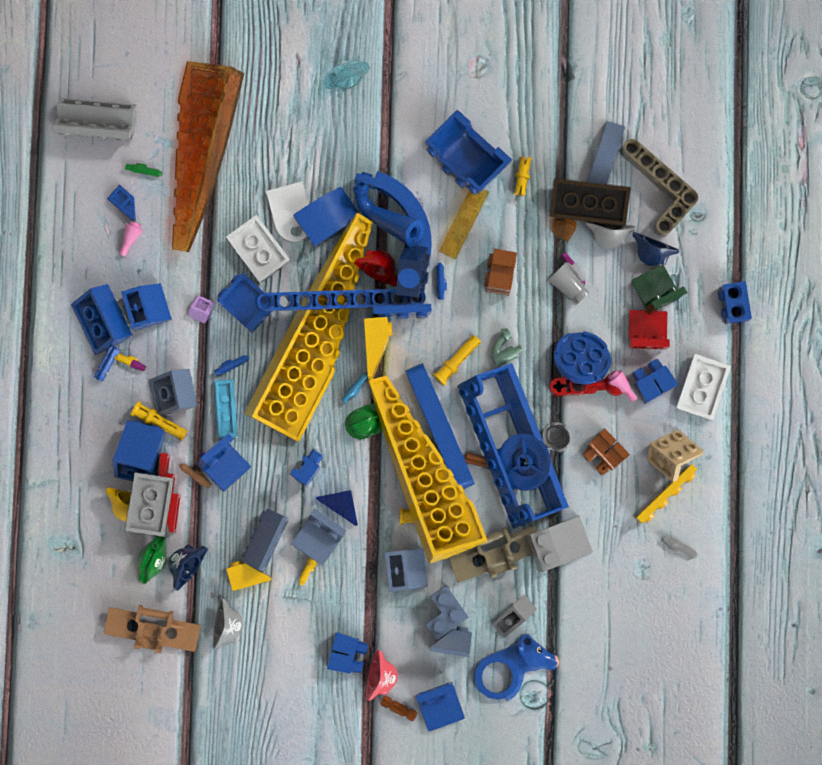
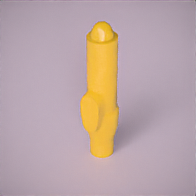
[298,557,317,586]

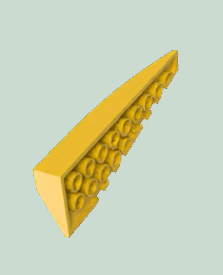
[368,376,488,564]

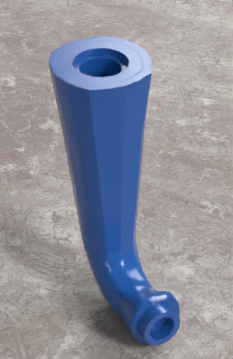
[353,181,424,247]

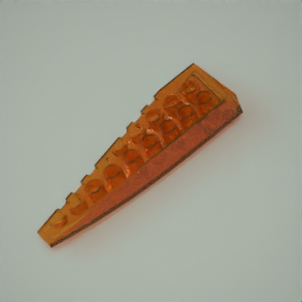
[172,61,245,253]

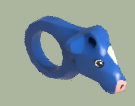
[474,634,559,701]

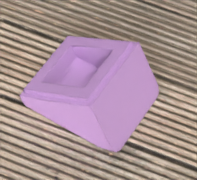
[188,295,215,323]

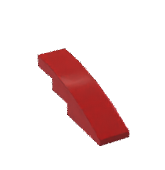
[159,453,181,533]

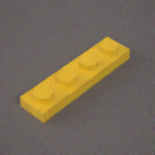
[635,464,697,523]

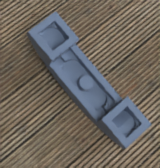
[588,121,625,184]

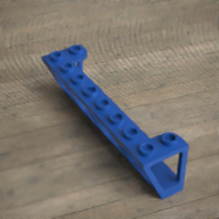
[457,363,569,528]

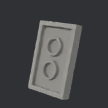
[125,473,174,537]

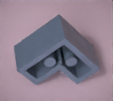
[426,585,469,640]

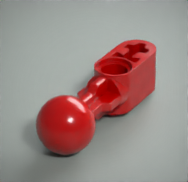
[549,373,628,397]

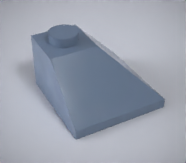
[430,626,472,657]

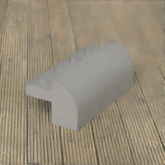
[53,98,136,141]

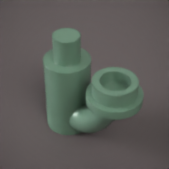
[491,328,523,368]

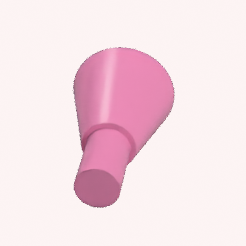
[119,221,143,256]
[608,370,638,402]

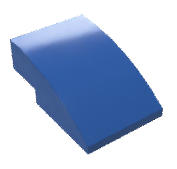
[293,187,360,248]

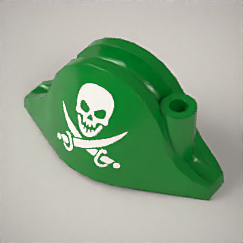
[137,536,167,584]

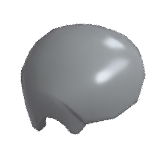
[542,422,571,452]

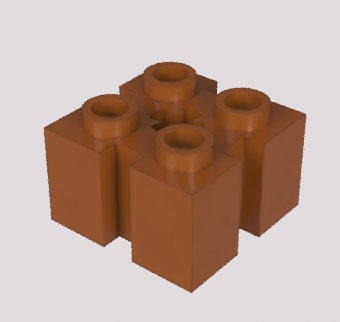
[484,249,517,296]

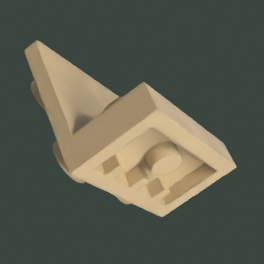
[646,430,704,482]

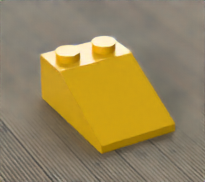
[364,317,393,380]

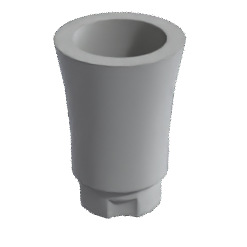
[547,262,589,305]

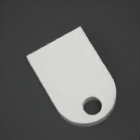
[266,181,309,242]

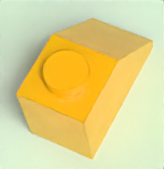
[226,561,271,591]

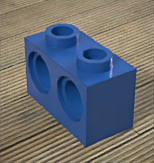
[718,281,752,324]

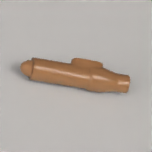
[179,463,212,489]

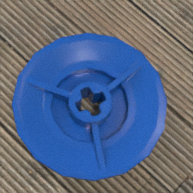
[499,433,551,491]

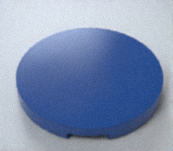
[554,331,611,384]

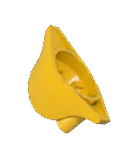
[106,487,131,522]

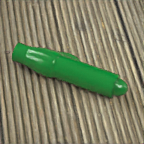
[125,163,163,177]

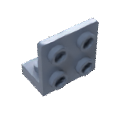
[291,508,346,566]

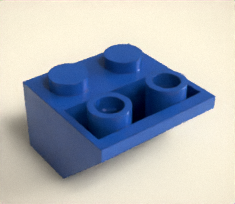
[121,283,172,331]

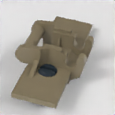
[448,525,537,583]

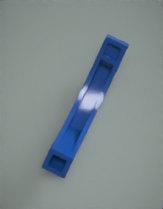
[355,171,432,268]

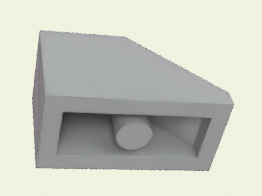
[491,595,537,638]

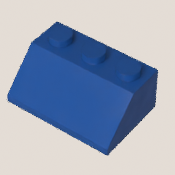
[71,284,132,355]

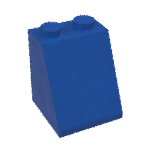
[113,420,165,482]

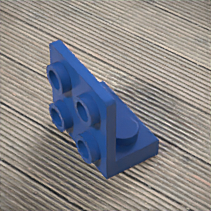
[197,433,251,492]
[416,682,465,731]

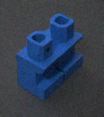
[632,358,679,404]
[290,449,323,487]
[327,632,368,674]

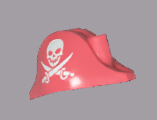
[366,649,398,701]

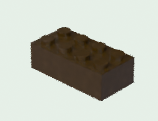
[549,178,631,226]

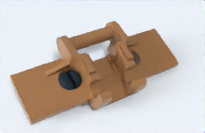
[104,605,201,654]

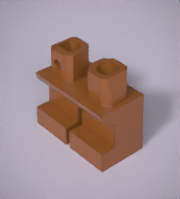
[582,428,630,475]

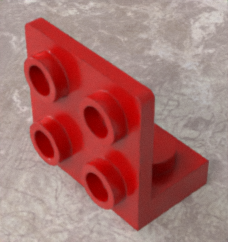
[628,310,670,350]

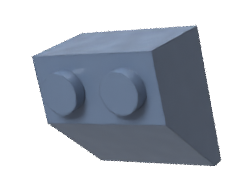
[149,369,198,416]

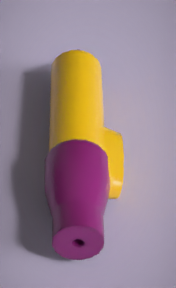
[114,353,146,372]

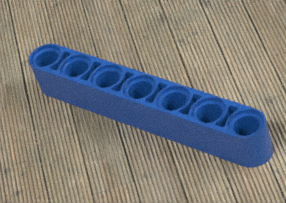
[405,363,475,489]

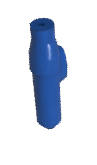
[436,262,447,300]
[214,355,249,376]

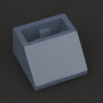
[385,548,428,592]

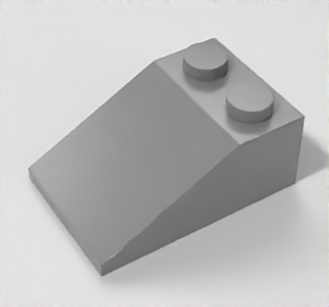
[526,516,593,572]

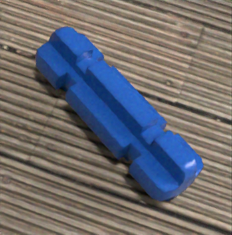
[94,345,120,381]

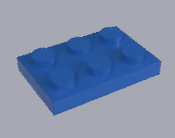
[373,304,432,319]

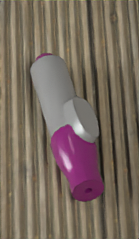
[561,252,585,285]

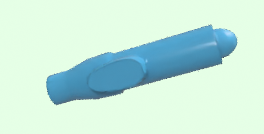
[341,372,368,403]

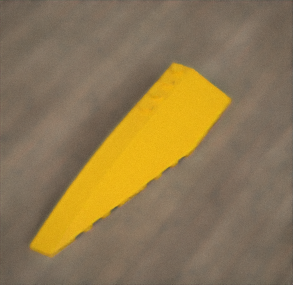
[244,213,373,442]

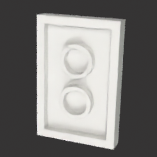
[226,215,290,283]
[676,354,731,421]

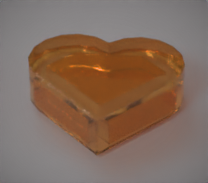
[552,219,577,243]

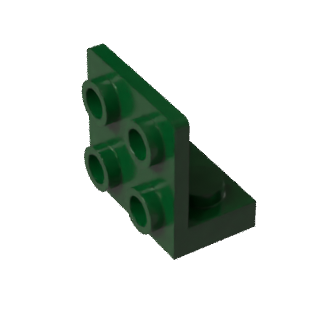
[631,265,687,314]

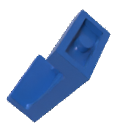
[217,273,273,333]

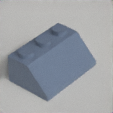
[241,508,289,571]

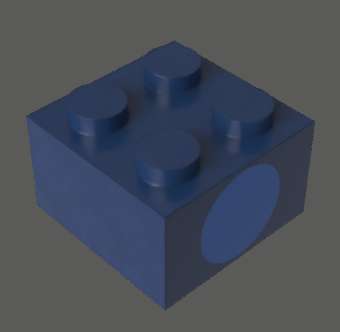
[396,244,430,298]

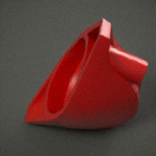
[354,250,397,287]

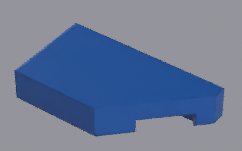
[107,185,136,222]

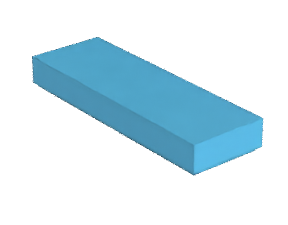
[214,379,238,438]

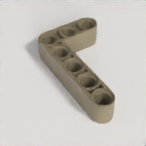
[621,139,698,237]

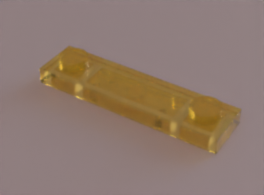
[439,189,489,260]

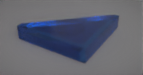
[316,490,358,526]

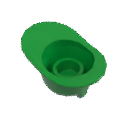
[345,403,383,439]

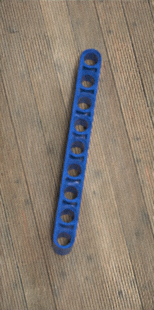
[254,289,426,311]

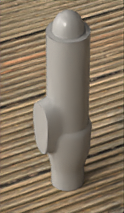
[662,536,698,558]

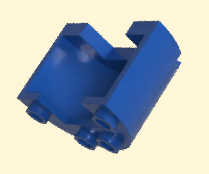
[425,110,512,195]

